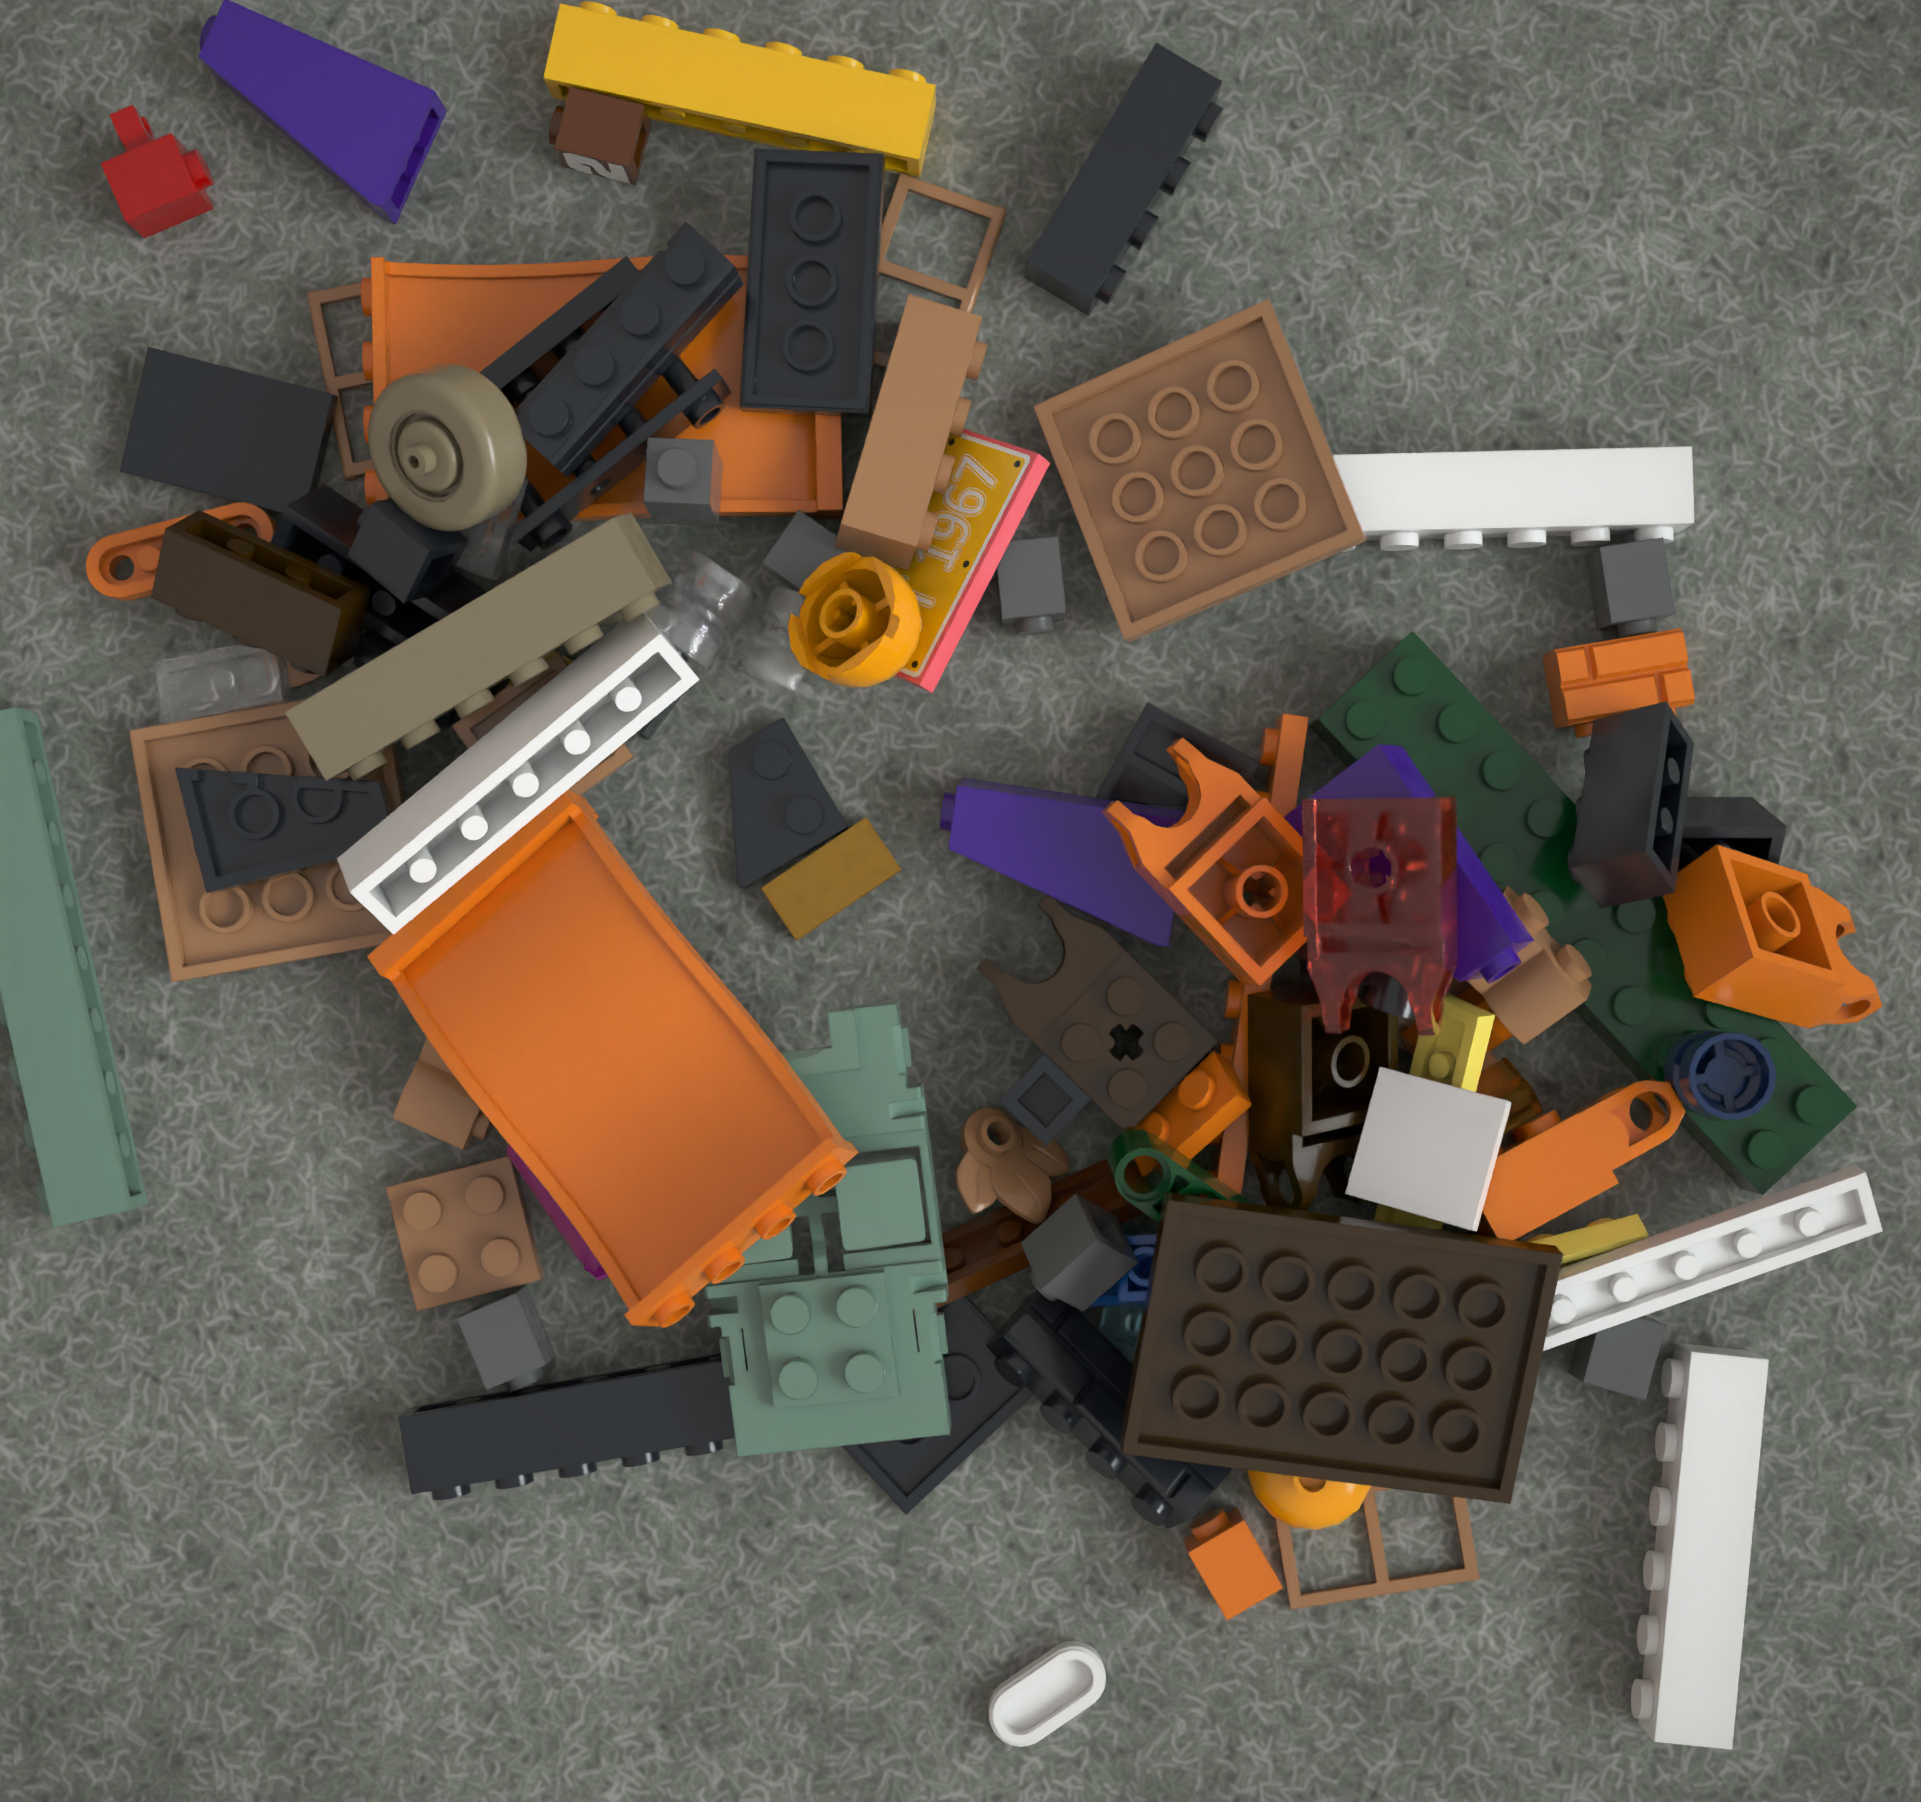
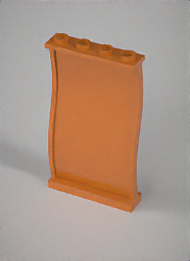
[361,255,843,524]
[367,790,859,1328]

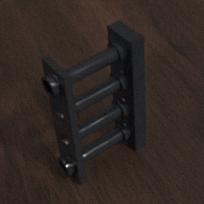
[480,256,732,552]

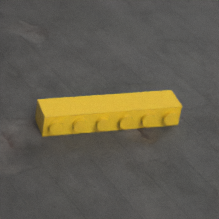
[543,1,936,178]

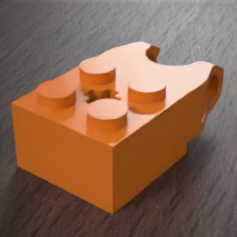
[1102,737,1354,986]
[1663,845,1882,1029]
[1475,1080,1686,1240]

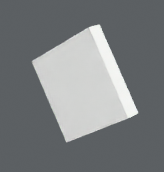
[1345,1067,1512,1232]

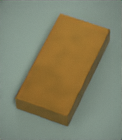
[761,817,902,941]

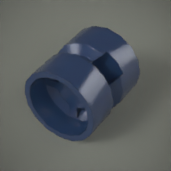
[1664,1030,1776,1120]

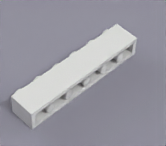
[1333,446,1694,552]
[337,613,700,934]
[1631,1343,1769,1750]

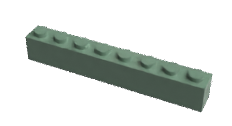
[0,707,148,1228]

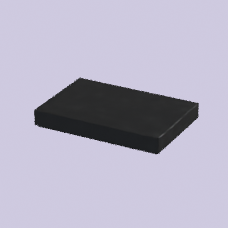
[120,347,338,513]
[842,1296,1033,1515]

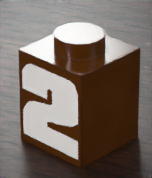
[549,87,651,185]

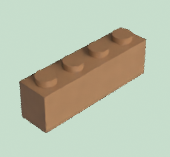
[834,294,988,570]

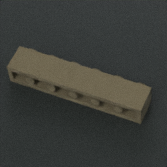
[285,513,672,781]

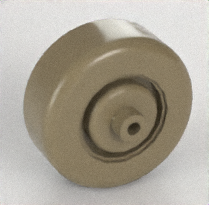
[368,363,527,532]

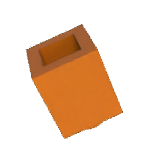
[1183,1507,1283,1621]

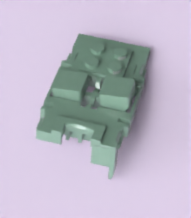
[703,1001,952,1457]

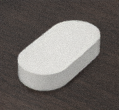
[989,1641,1106,1747]

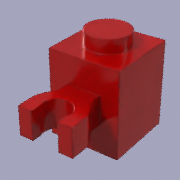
[101,105,214,238]

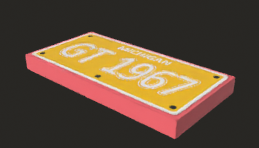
[886,429,1050,693]

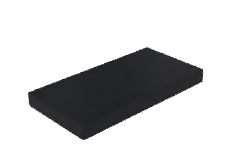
[740,148,885,417]

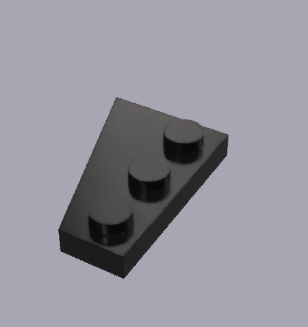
[175,767,392,893]

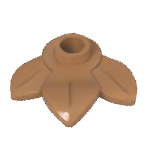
[955,1107,1071,1224]

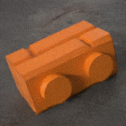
[1543,628,1695,739]

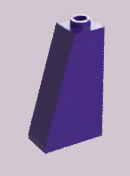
[198,0,447,225]
[1284,744,1534,983]
[940,777,1185,947]

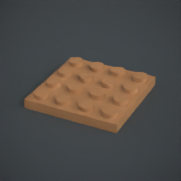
[1033,299,1367,642]
[129,699,406,982]

